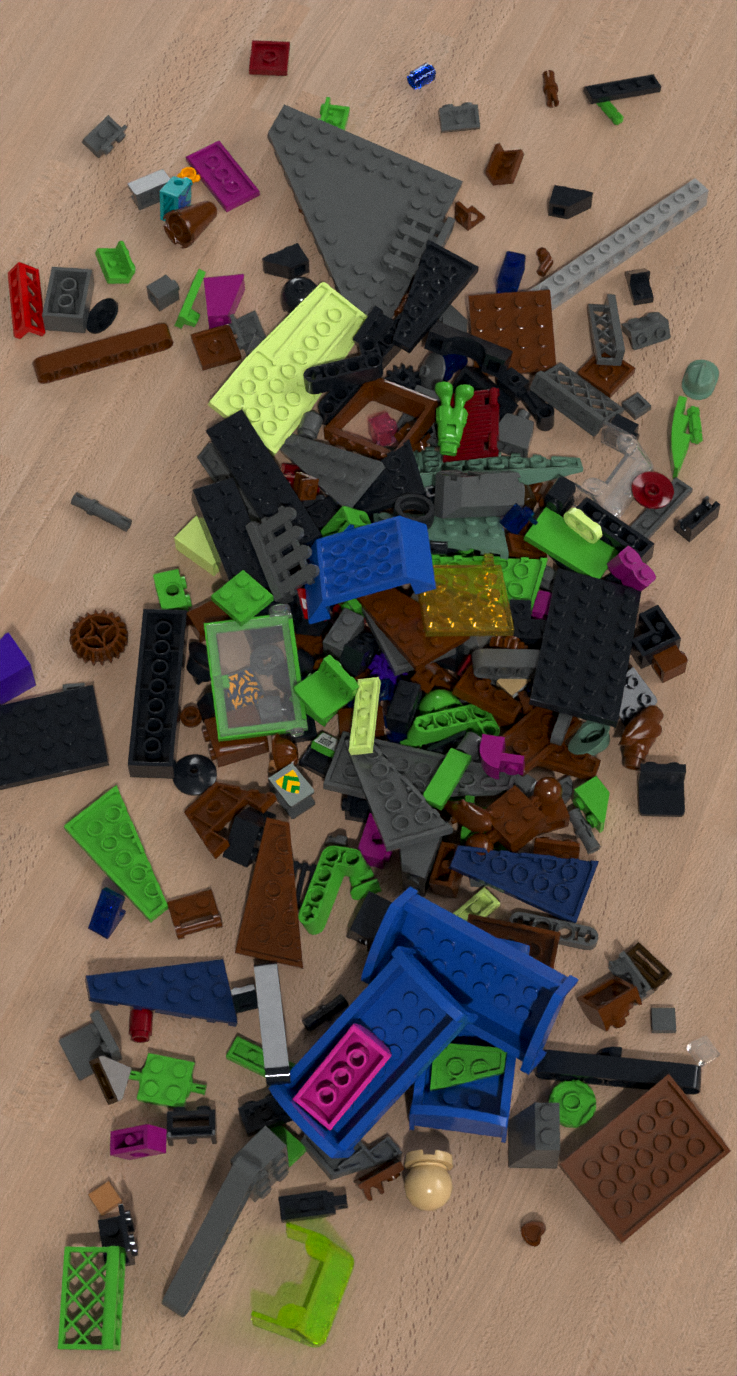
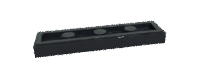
[583,74,661,104]

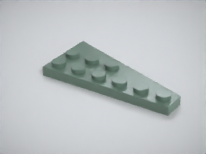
[372,512,509,560]

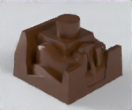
[576,975,642,1032]

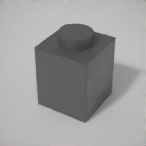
[146,275,180,311]

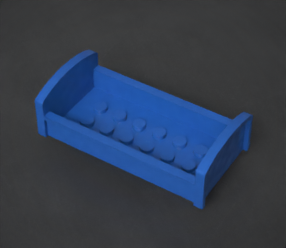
[361,887,579,1075]
[409,938,530,1143]
[268,946,479,1158]

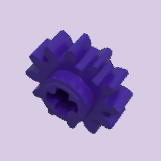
[368,652,408,691]

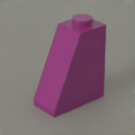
[204,274,245,329]

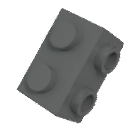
[82,115,128,158]
[229,311,266,355]
[621,312,671,350]

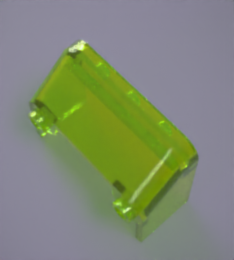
[251,1222,354,1348]

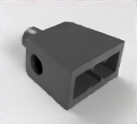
[497,409,534,458]

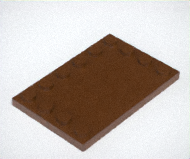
[558,1074,731,1244]

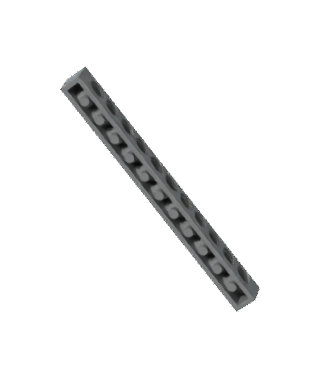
[529,178,709,311]

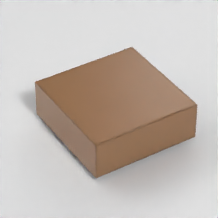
[88,1181,122,1216]

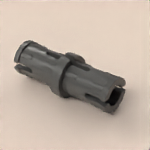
[568,808,601,854]

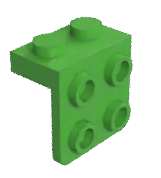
[293,655,360,721]

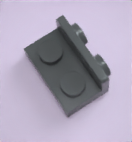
[438,102,480,133]

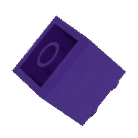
[0,632,36,705]

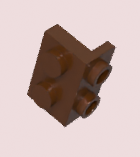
[485,143,524,186]

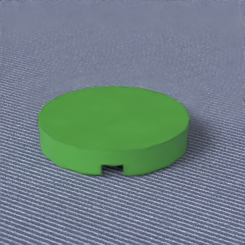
[549,1080,596,1128]

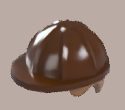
[268,733,299,774]

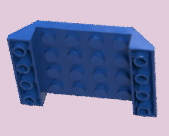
[305,516,437,624]

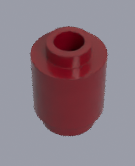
[128,1009,153,1043]

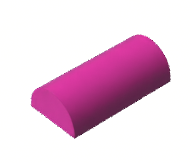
[293,1023,392,1131]

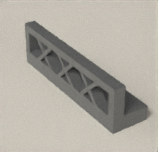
[587,294,625,366]

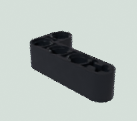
[303,337,383,395]

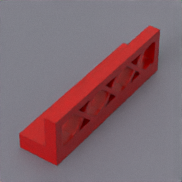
[8,262,45,339]

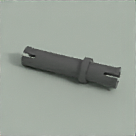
[71,492,132,532]

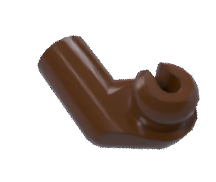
[536,247,553,277]

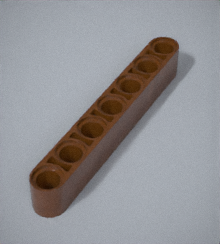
[32,323,174,384]

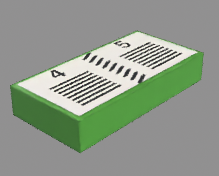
[311,732,340,759]

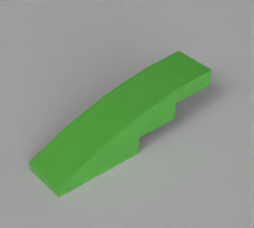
[670,395,691,479]

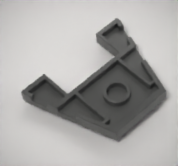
[301,1134,402,1180]

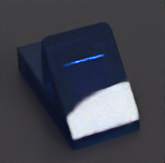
[88,887,126,939]

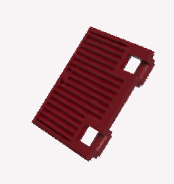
[443,387,500,463]

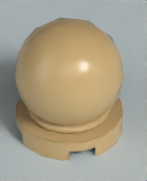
[404,1150,453,1211]

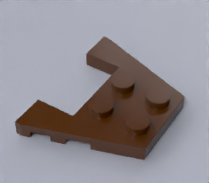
[184,782,277,859]

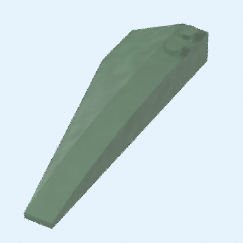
[382,446,583,488]

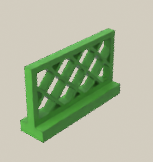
[58,1246,126,1351]

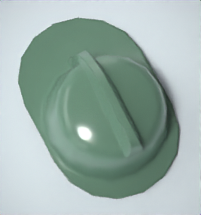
[682,360,719,400]
[568,720,610,756]

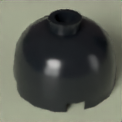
[280,277,317,313]

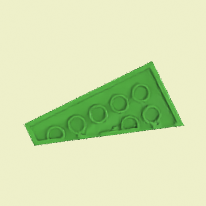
[64,785,168,923]

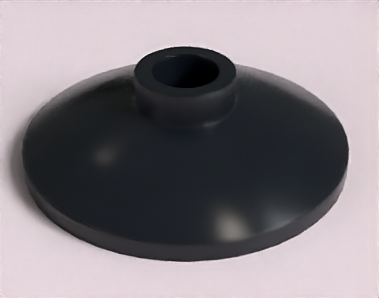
[86,298,118,334]
[173,754,217,796]

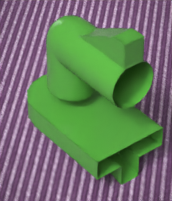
[349,864,382,900]

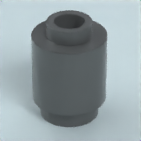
[297,411,323,440]

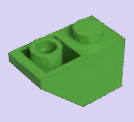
[573,776,610,833]

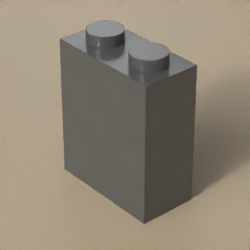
[323,608,364,662]

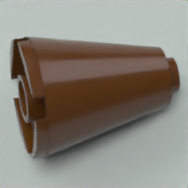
[163,200,217,249]

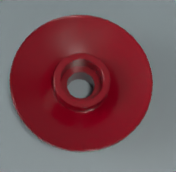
[631,472,674,509]

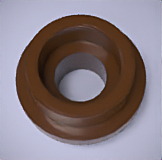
[180,706,202,728]

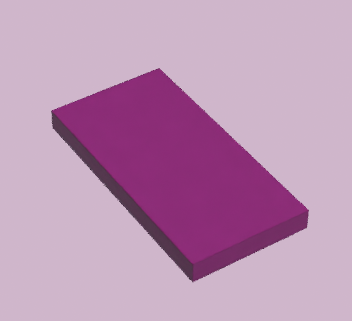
[186,140,260,213]

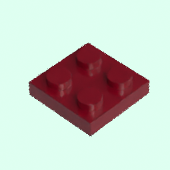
[249,40,290,76]

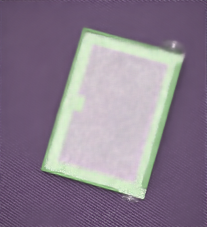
[204,604,308,742]

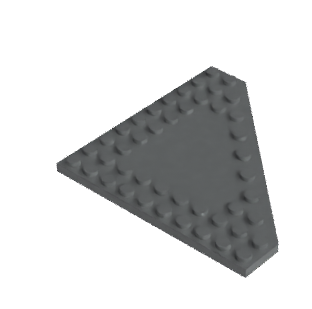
[267,104,463,319]

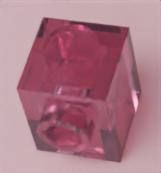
[368,412,398,446]

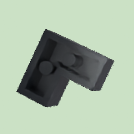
[630,605,681,669]
[222,806,276,868]

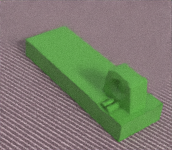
[174,269,206,329]

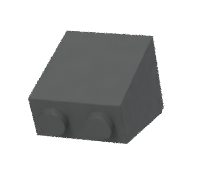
[399,836,442,897]
[508,1102,560,1169]

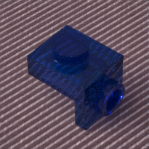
[500,503,538,535]

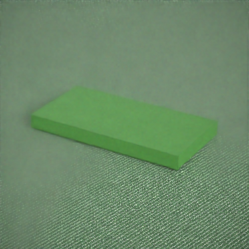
[523,507,619,579]

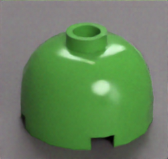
[418,689,463,717]

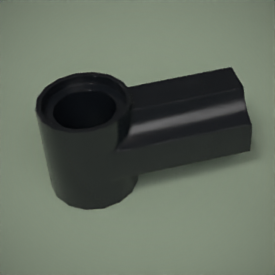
[522,390,555,431]

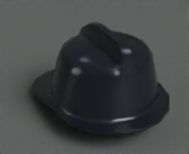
[186,642,222,685]

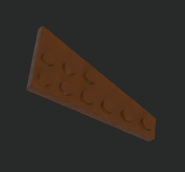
[235,818,303,969]

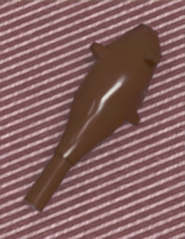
[444,799,494,833]

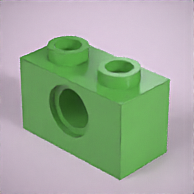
[153,569,192,612]

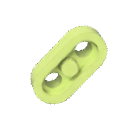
[564,508,602,543]

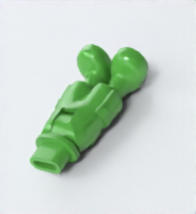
[435,382,474,456]

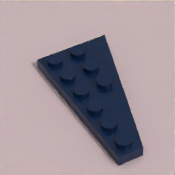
[448,845,599,923]
[85,959,238,1027]

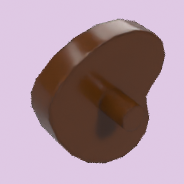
[521,1220,546,1247]

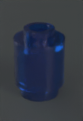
[407,63,436,89]

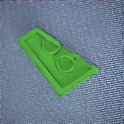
[430,1043,506,1092]

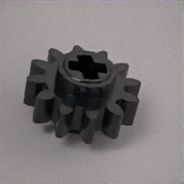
[384,364,421,390]

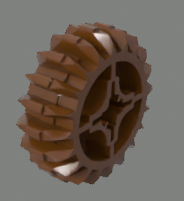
[69,609,129,666]

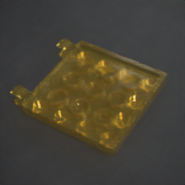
[418,553,514,637]

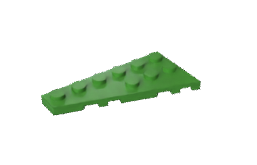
[432,555,548,614]

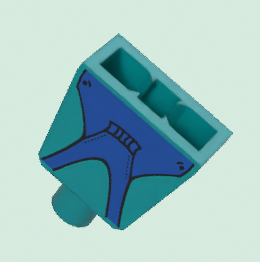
[160,176,193,221]

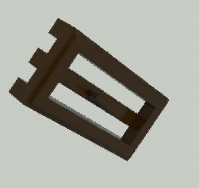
[627,942,672,991]

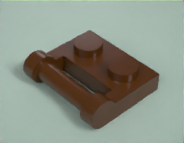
[167,889,223,940]

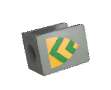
[268,763,315,819]

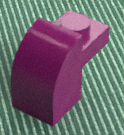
[480,734,525,780]

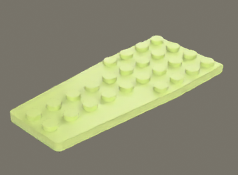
[208,282,368,457]

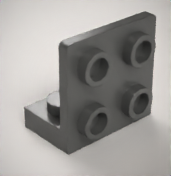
[59,1010,122,1081]

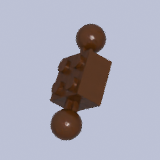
[464,777,563,855]

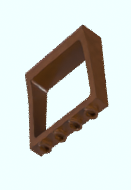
[324,378,438,461]

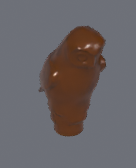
[618,705,664,771]

